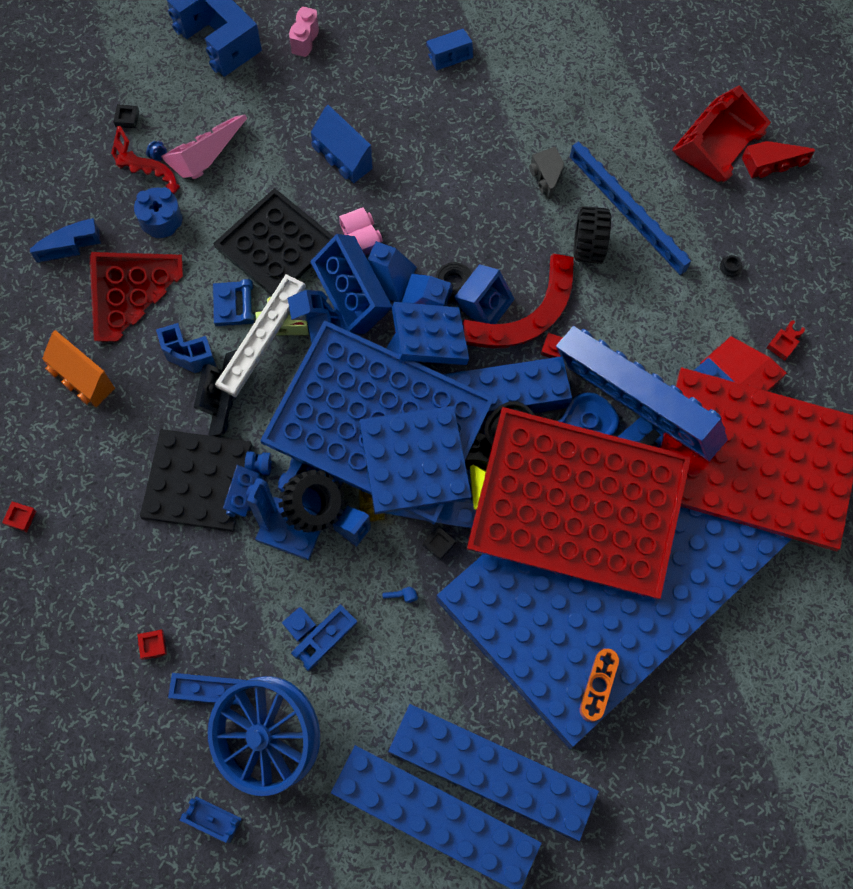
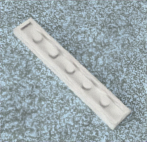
[215,274,306,397]

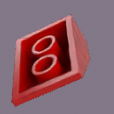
[700,336,787,392]

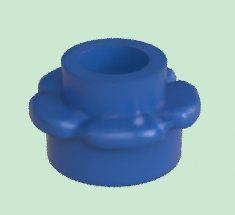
[146,141,167,161]

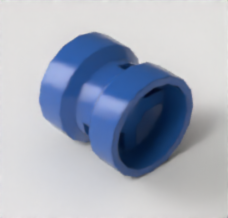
[245,451,272,476]

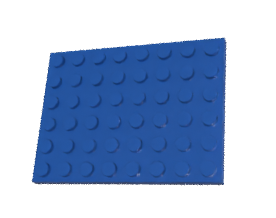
[260,320,494,525]

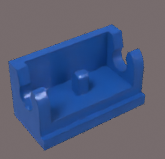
[426,28,473,71]
[180,797,242,843]

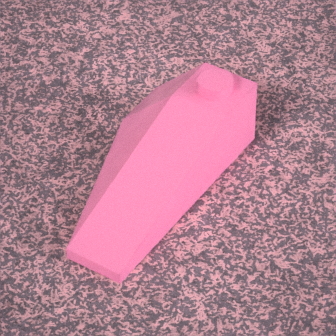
[161,115,247,179]

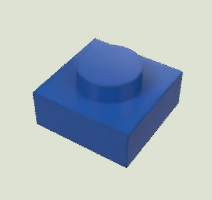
[282,607,316,642]

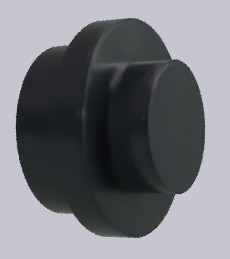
[720,255,742,277]

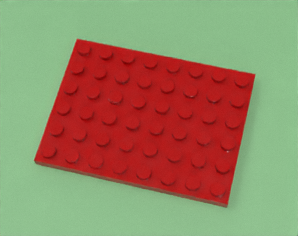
[660,367,853,552]
[467,407,691,599]

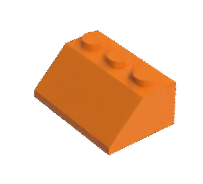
[42,330,115,407]

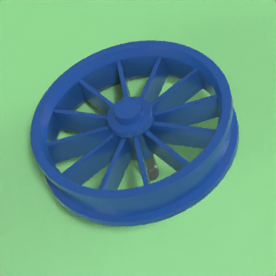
[208,676,320,796]

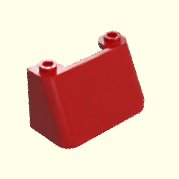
[672,85,771,182]

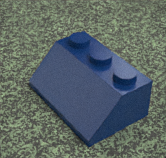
[311,105,373,183]

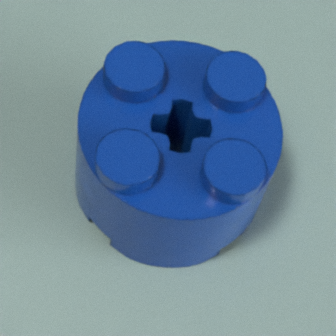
[134,188,182,238]

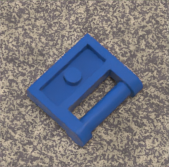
[213,279,254,326]

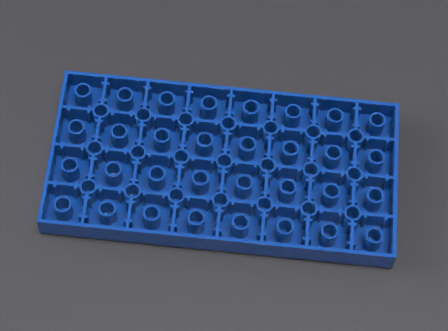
[436,357,791,749]

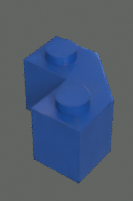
[287,290,345,343]
[156,323,217,373]

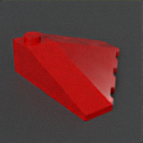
[90,252,183,342]

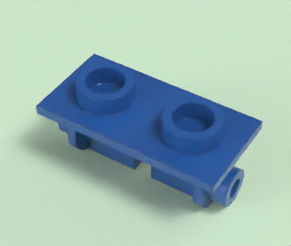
[223,465,259,517]

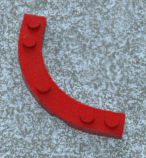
[462,253,574,348]

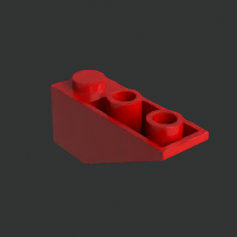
[742,141,815,178]

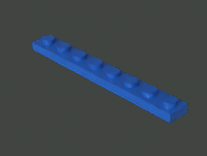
[570,141,691,275]

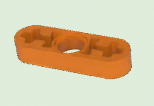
[580,649,619,722]

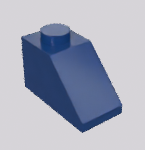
[333,506,371,547]

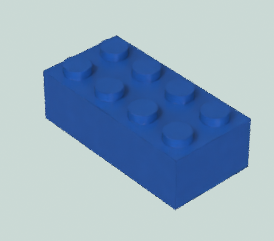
[310,234,392,334]

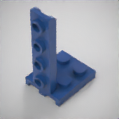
[246,478,321,561]

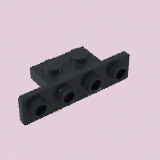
[194,350,237,437]

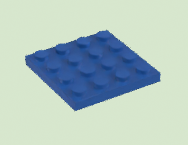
[359,406,471,514]

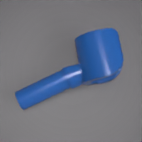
[383,587,418,603]

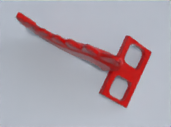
[111,126,180,194]

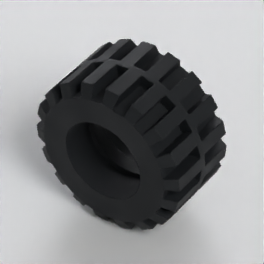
[573,206,611,264]
[279,470,345,533]

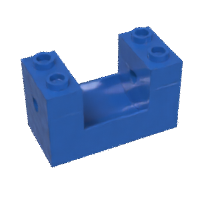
[167,0,262,77]

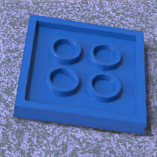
[392,302,469,365]

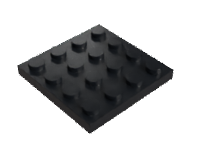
[213,188,334,296]
[140,429,252,532]

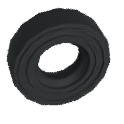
[435,262,472,301]

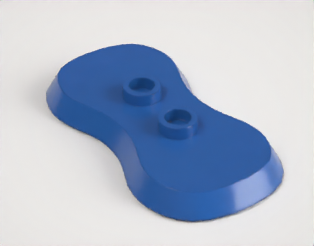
[559,393,619,435]

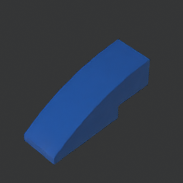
[30,218,101,262]

